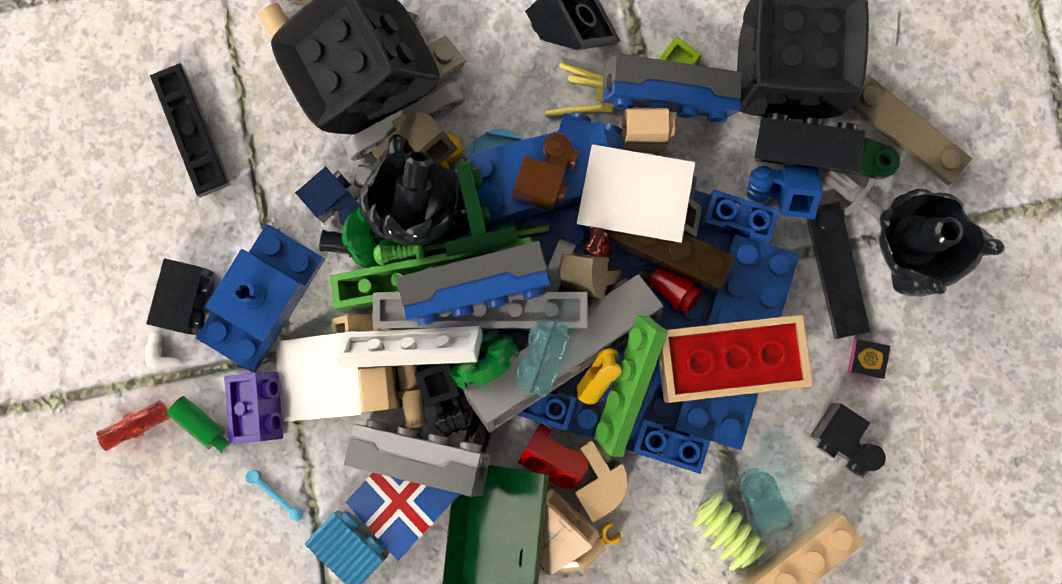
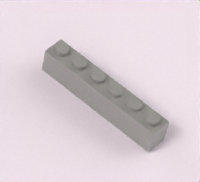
[463,274,664,433]

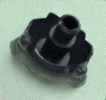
[359,134,468,246]
[879,189,1005,297]

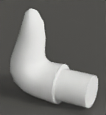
[145,333,183,370]

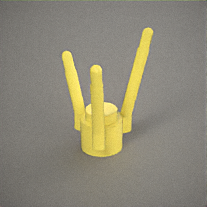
[545,62,614,117]

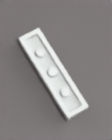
[335,326,483,368]

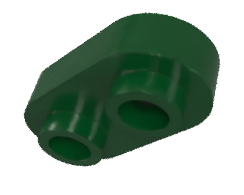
[858,137,900,180]

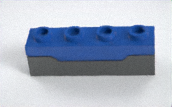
[602,53,742,122]
[396,241,552,327]

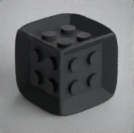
[271,0,440,135]
[737,0,869,120]

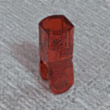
[582,227,613,260]

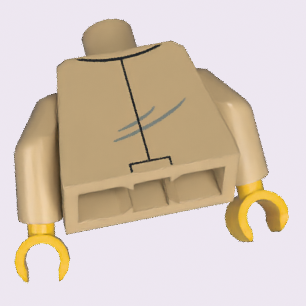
[540,481,622,575]

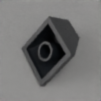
[525,0,620,50]

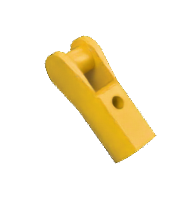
[576,348,622,404]

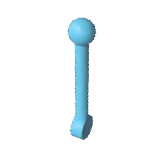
[246,470,303,521]

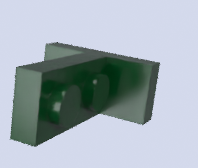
[444,159,518,257]

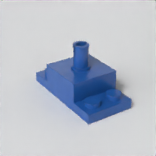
[195,224,325,373]

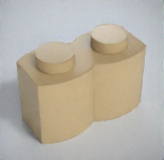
[621,108,675,151]
[358,366,401,412]

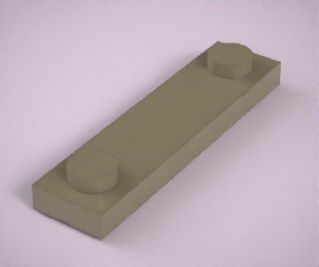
[851,75,973,186]

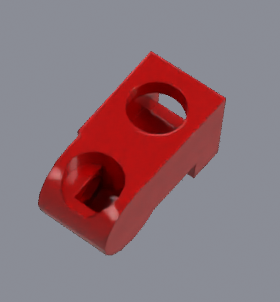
[517,423,588,489]

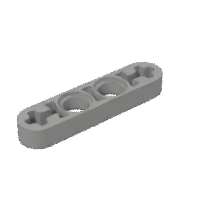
[344,84,465,161]

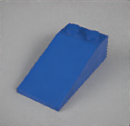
[467,120,610,227]

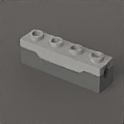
[344,419,492,497]

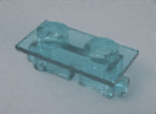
[516,318,570,397]

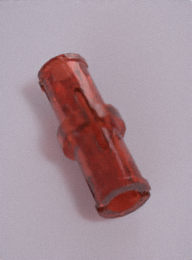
[96,400,170,451]

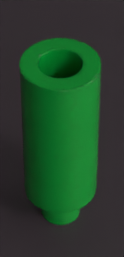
[167,396,230,453]

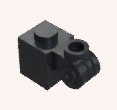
[414,363,470,437]
[810,403,886,478]

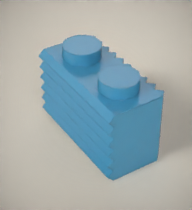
[305,510,387,584]

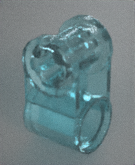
[739,468,793,538]

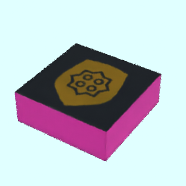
[848,339,891,379]

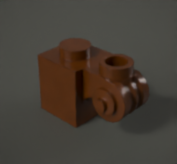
[512,133,579,211]

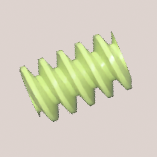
[692,492,768,571]

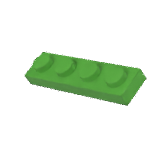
[594,315,668,457]

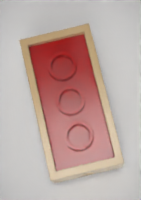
[659,315,813,403]

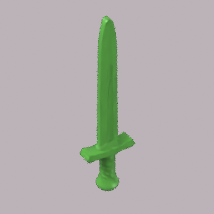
[373,224,549,265]

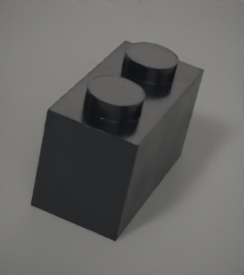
[146,258,215,335]

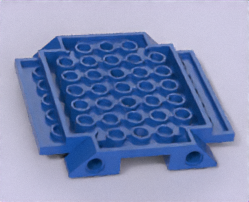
[498,190,800,474]

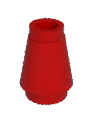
[649,267,702,313]

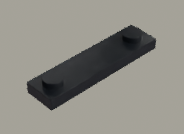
[150,63,231,198]
[806,201,871,339]

